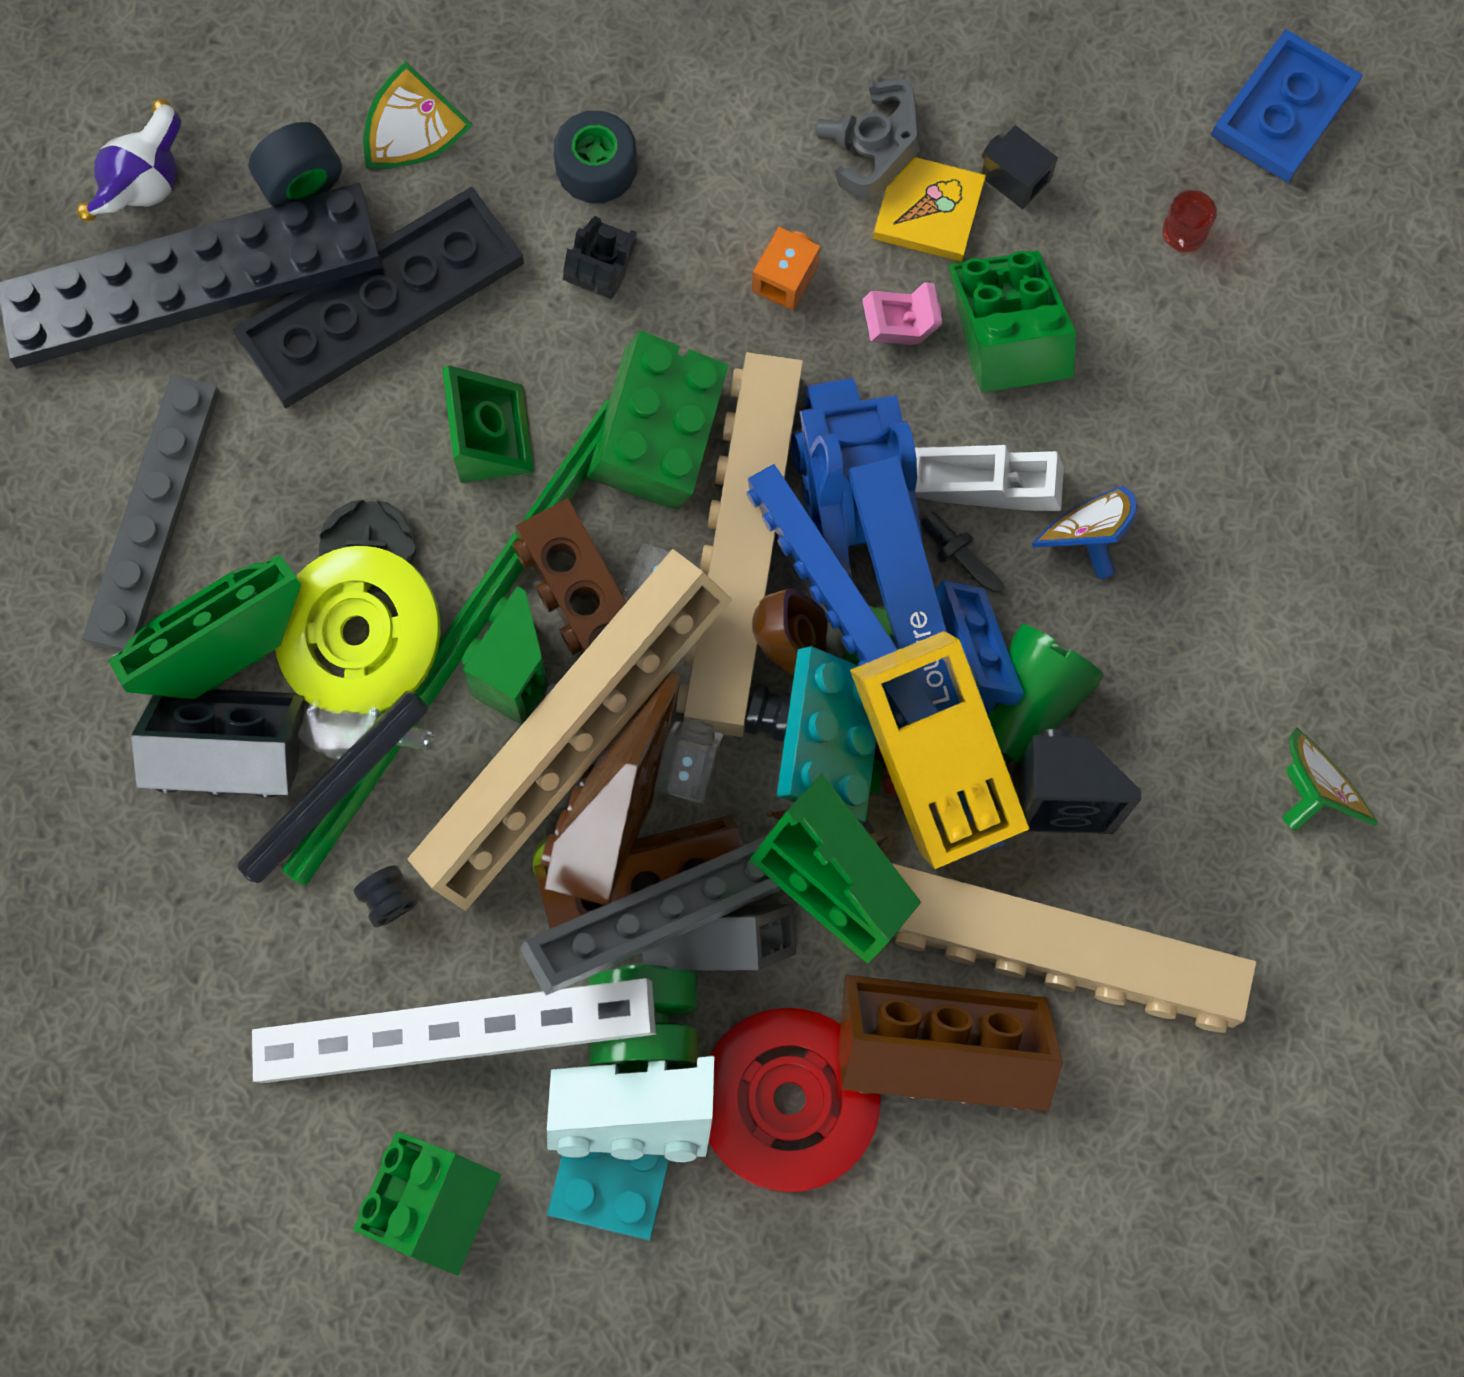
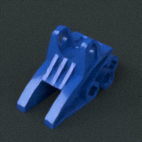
[791,378,922,580]

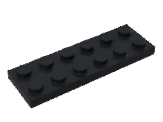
[233,186,524,409]

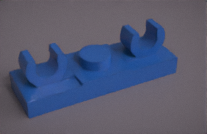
[935,580,1024,715]

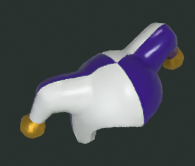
[77,98,181,222]

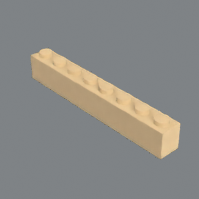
[676,352,803,738]
[407,549,732,911]
[892,864,1256,1033]

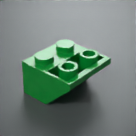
[462,586,549,725]
[353,1131,502,1276]

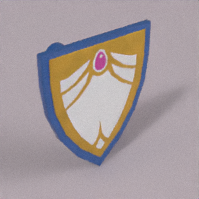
[1032,485,1138,579]

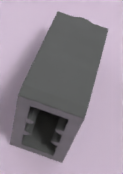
[640,904,796,971]

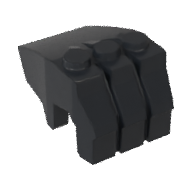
[563,216,637,299]

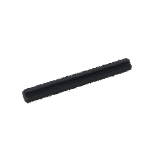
[237,690,428,883]

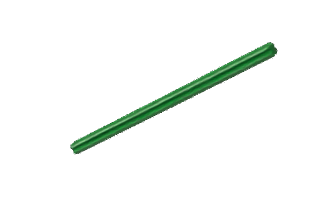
[283,399,609,886]

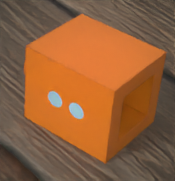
[752,226,821,311]

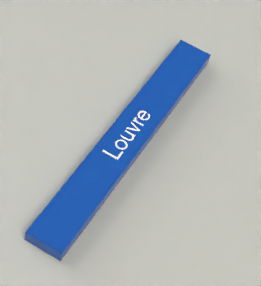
[847,455,1005,856]

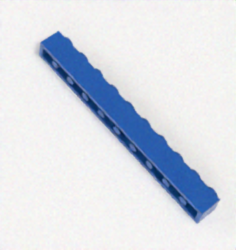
[746,464,938,729]

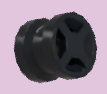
[745,685,791,742]
[353,865,418,928]

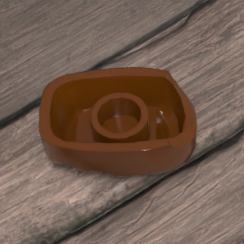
[752,588,828,675]

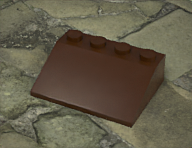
[541,672,681,905]

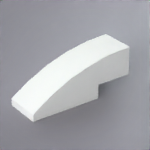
[915,445,1064,511]

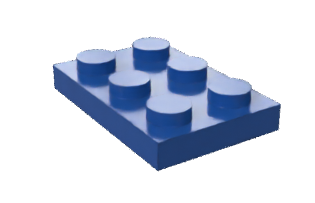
[1210,29,1363,183]

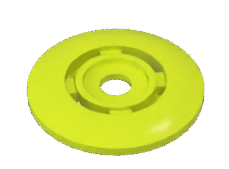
[275,546,441,717]

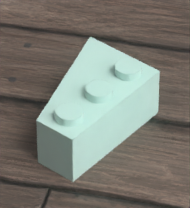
[547,1056,714,1162]

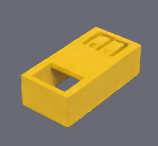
[850,631,1029,869]

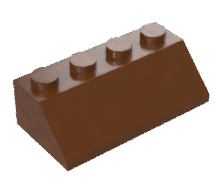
[838,975,1063,1112]

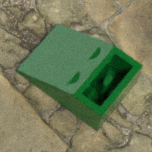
[948,250,1076,393]

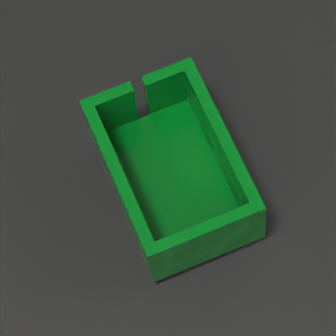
[586,330,729,510]

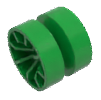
[588,965,699,1072]

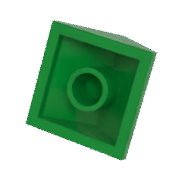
[442,365,534,483]

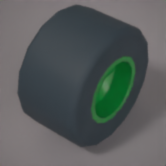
[554,111,637,203]
[248,122,342,206]

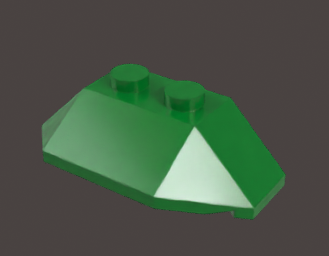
[108,554,301,699]

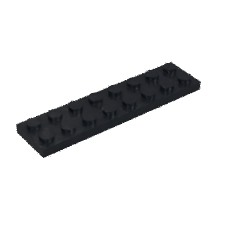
[0,182,383,369]

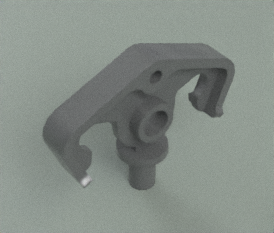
[816,79,920,199]

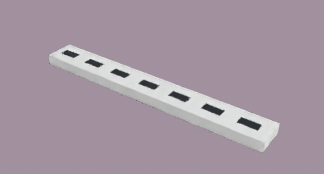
[252,978,656,1083]

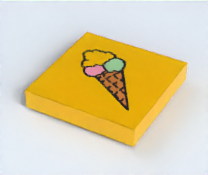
[873,157,986,262]

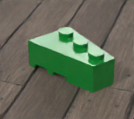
[749,774,922,964]

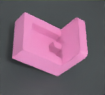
[862,282,942,345]

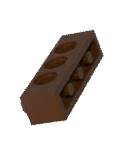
[512,498,626,655]
[534,815,743,929]

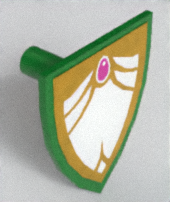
[363,60,473,169]
[1282,727,1378,831]

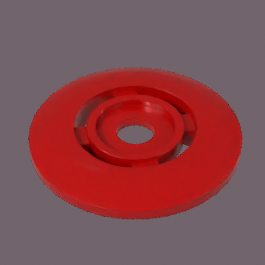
[708,1008,881,1193]

